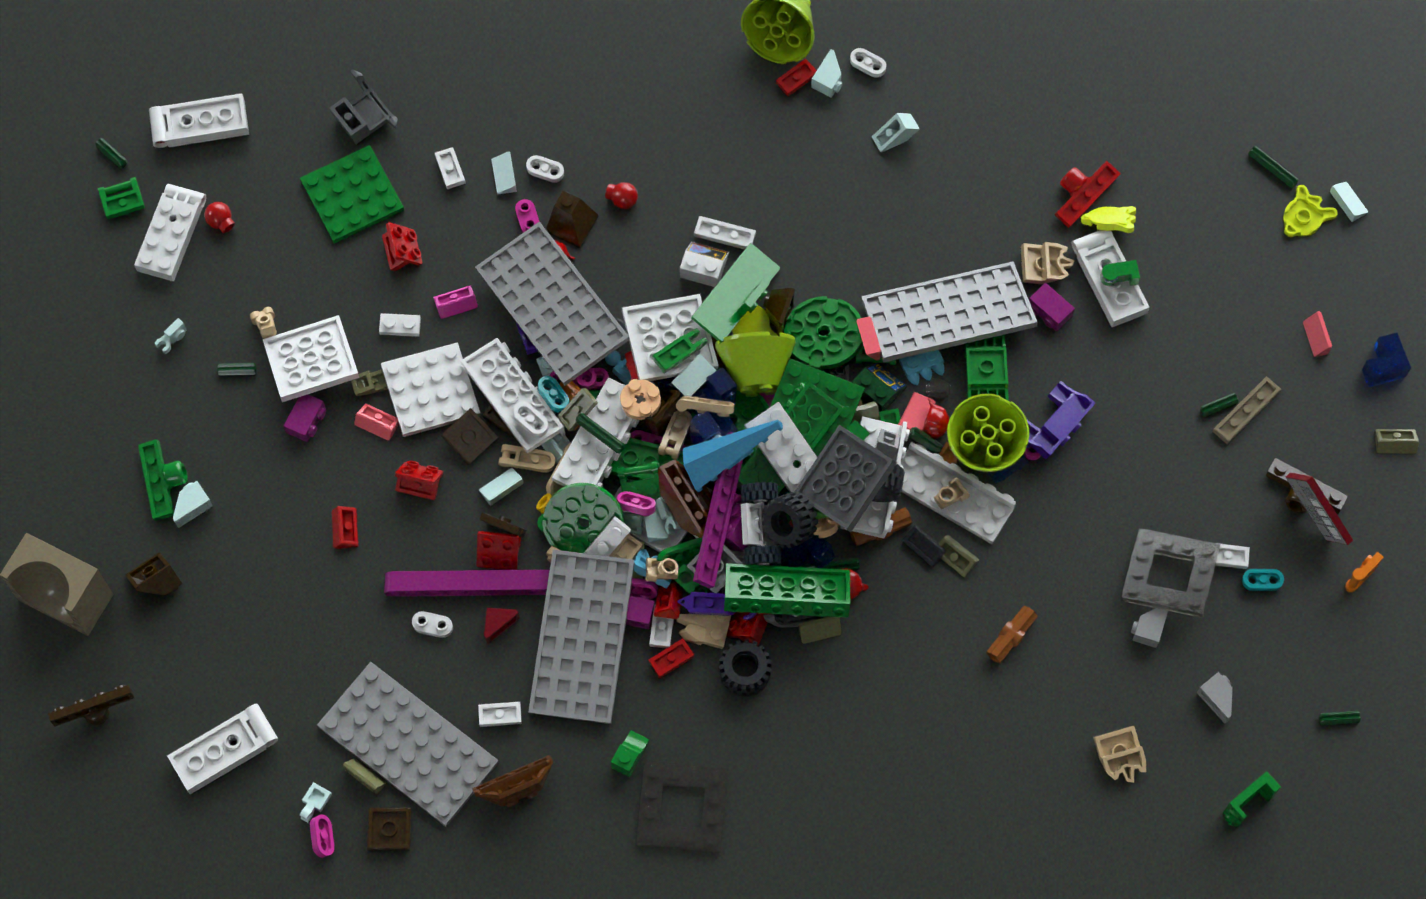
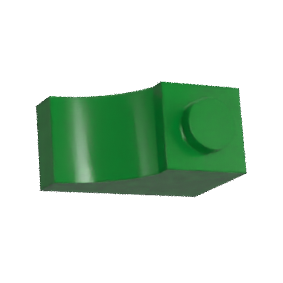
[611,730,649,777]

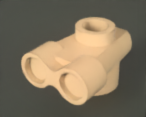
[250,307,277,338]
[934,477,970,510]
[646,558,678,582]

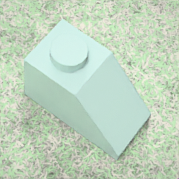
[811,49,842,98]
[872,113,920,152]
[173,481,213,528]

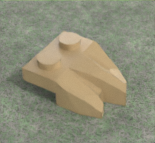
[1021,242,1074,284]
[676,608,731,649]
[1093,726,1146,783]

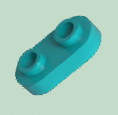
[537,376,569,413]
[1242,569,1284,591]

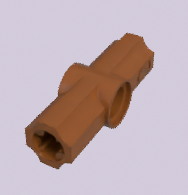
[849,507,912,547]
[986,606,1038,664]

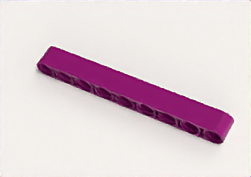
[384,570,550,596]

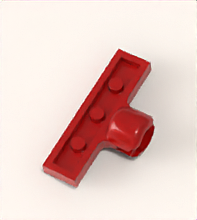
[1055,161,1121,228]

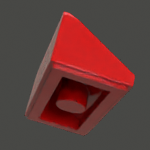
[332,506,358,549]
[654,582,683,619]

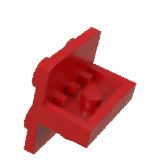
[382,222,422,271]
[395,461,444,500]
[477,531,521,570]
[726,612,769,646]

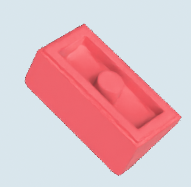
[1303,311,1332,357]
[856,316,881,360]
[898,392,936,432]
[354,403,399,441]

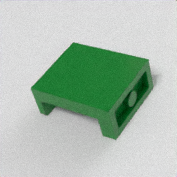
[1223,771,1281,828]

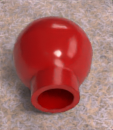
[605,182,638,209]
[204,202,235,233]

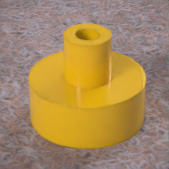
[536,493,552,514]

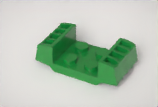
[964,334,1009,401]

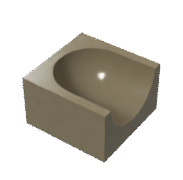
[0,533,114,636]

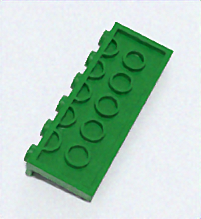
[738,381,844,494]
[724,563,850,618]

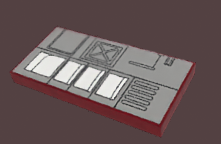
[1286,472,1353,545]

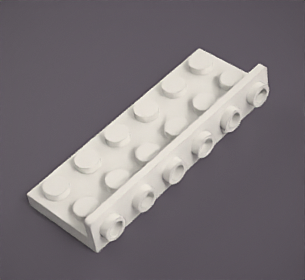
[461,338,565,453]
[552,378,646,487]
[841,416,909,538]
[900,442,1016,544]

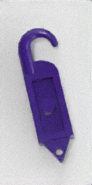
[677,592,757,620]

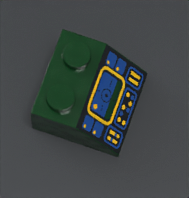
[852,363,907,412]

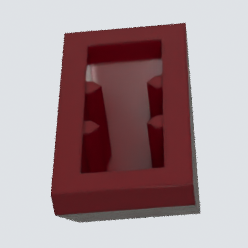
[484,608,520,644]

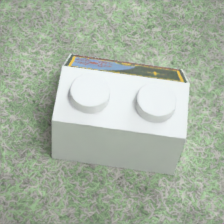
[680,242,729,287]

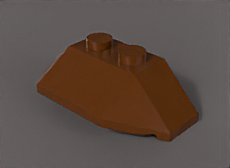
[658,459,712,538]
[472,755,553,807]

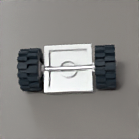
[741,482,782,566]

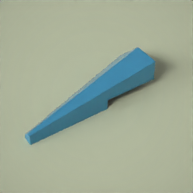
[683,420,783,492]

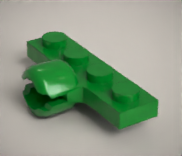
[138,439,188,521]

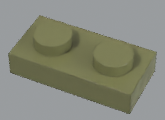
[557,388,598,431]

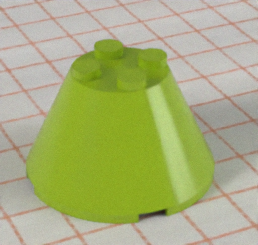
[741,0,814,64]
[715,332,796,397]
[947,394,1029,472]

